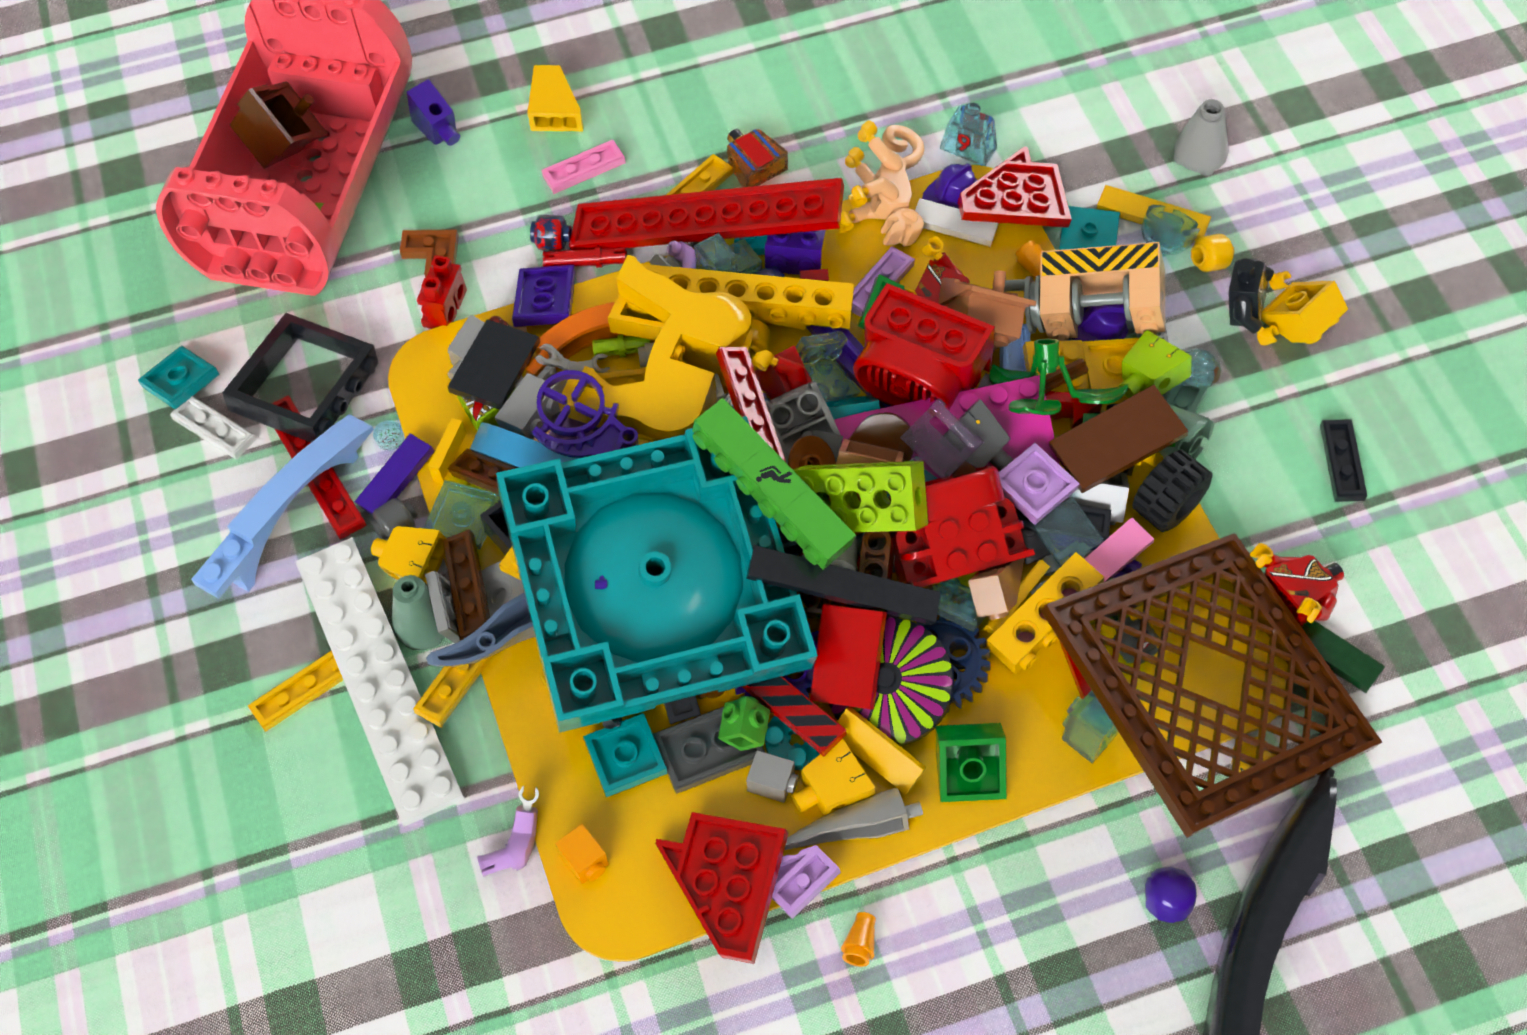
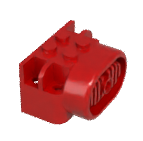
[853,283,995,410]
[888,466,1035,587]

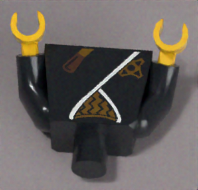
[1228,258,1291,346]

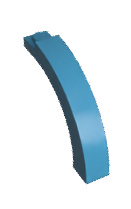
[470,422,578,468]

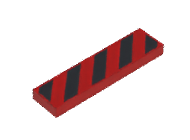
[741,676,846,757]

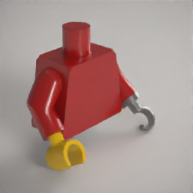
[752,345,812,400]

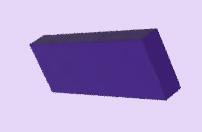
[354,433,435,515]

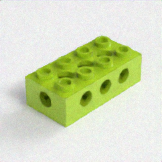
[793,461,928,532]

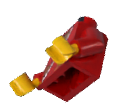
[905,236,970,304]
[1250,543,1344,626]

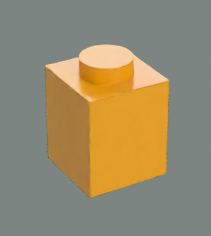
[555,824,609,884]

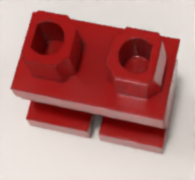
[416,255,467,329]

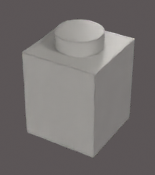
[746,750,799,803]

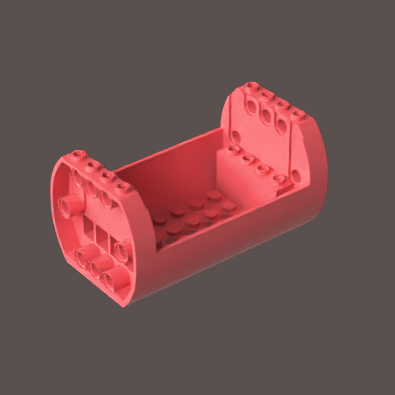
[156,0,412,296]

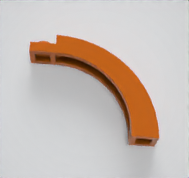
[525,302,655,377]

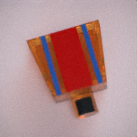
[727,129,788,188]

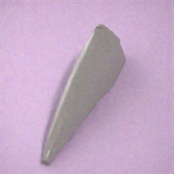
[784,788,923,850]

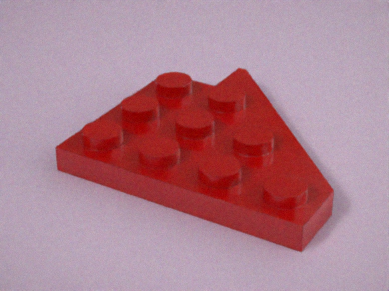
[958,146,1072,228]
[655,812,789,964]

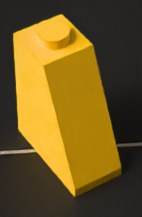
[527,65,584,132]

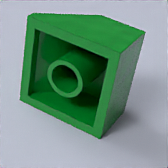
[935,723,1007,802]

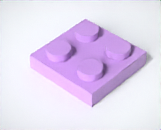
[998,443,1080,525]

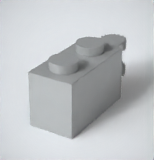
[494,365,568,440]

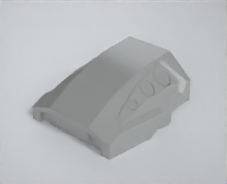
[766,381,841,464]

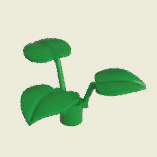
[989,339,1128,415]

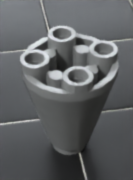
[1174,99,1229,176]

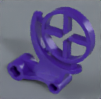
[531,370,639,458]

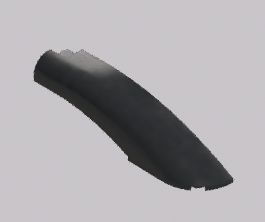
[1203,769,1337,1035]

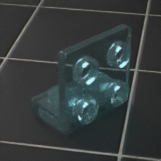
[795,331,860,403]

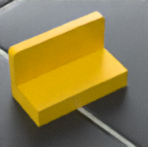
[428,418,475,490]

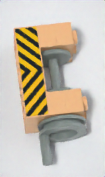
[1004,242,1165,341]

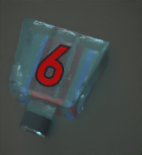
[940,103,997,166]

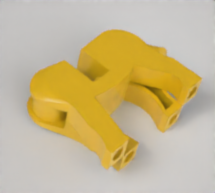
[558,255,752,445]

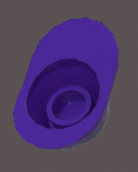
[922,163,977,209]
[1072,304,1128,342]

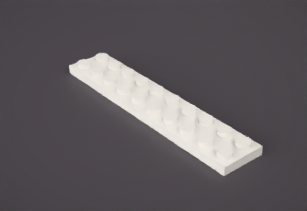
[295,537,465,827]

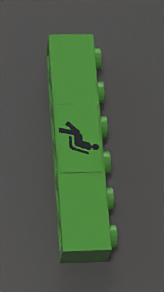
[692,397,856,570]

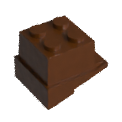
[230,82,328,169]

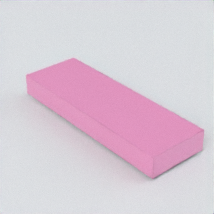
[541,140,626,194]

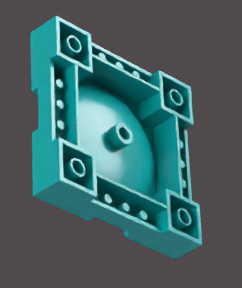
[496,416,818,733]

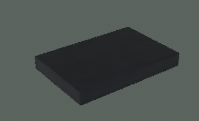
[447,319,540,410]

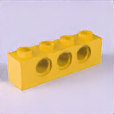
[987,552,1104,674]

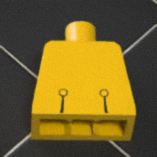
[371,526,447,584]
[791,739,875,816]

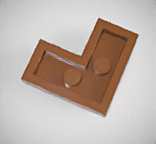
[400,229,459,278]

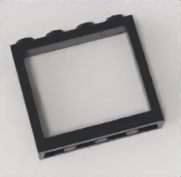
[222,313,379,443]

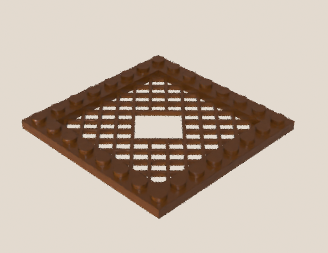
[1041,533,1382,838]

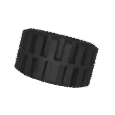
[1132,449,1213,532]

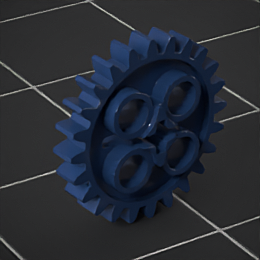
[916,612,991,713]

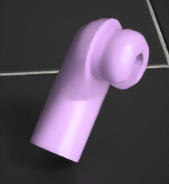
[667,241,696,269]

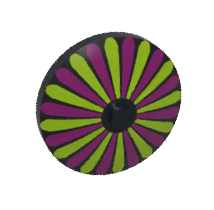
[828,618,955,746]

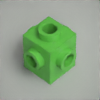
[718,696,770,751]

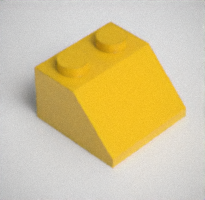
[1261,281,1348,344]

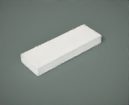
[915,198,999,247]
[170,396,256,460]

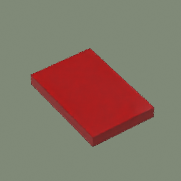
[810,604,887,710]

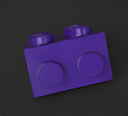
[765,230,826,275]

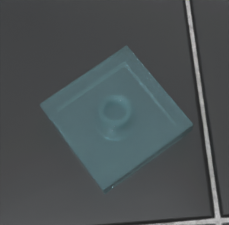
[423,480,500,550]

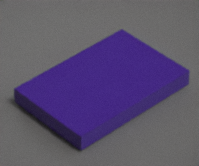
[512,265,576,327]

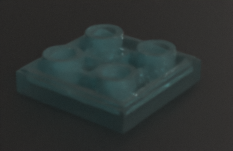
[926,578,987,632]

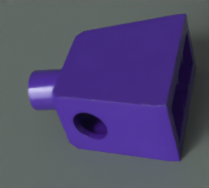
[406,79,460,146]

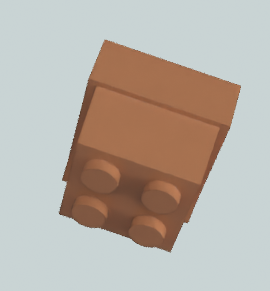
[939,270,1036,352]

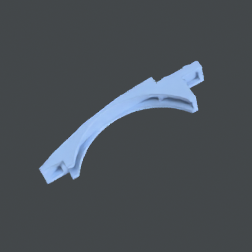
[191,414,374,599]

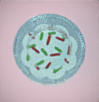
[373,420,404,450]

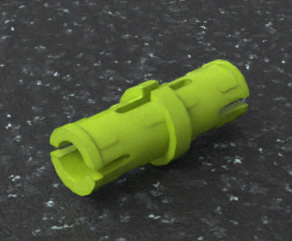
[592,334,651,357]

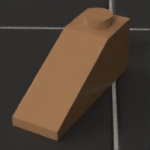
[968,558,1025,620]

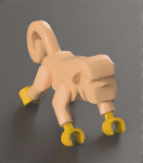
[838,120,925,247]

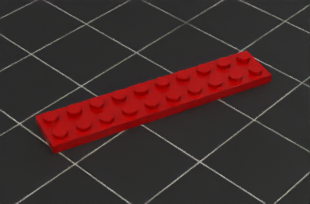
[569,178,844,250]

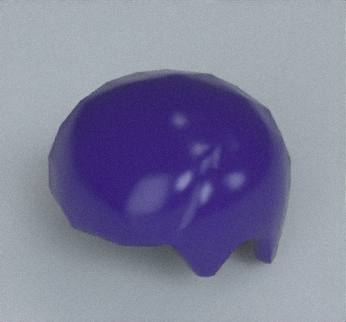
[1145,867,1197,923]

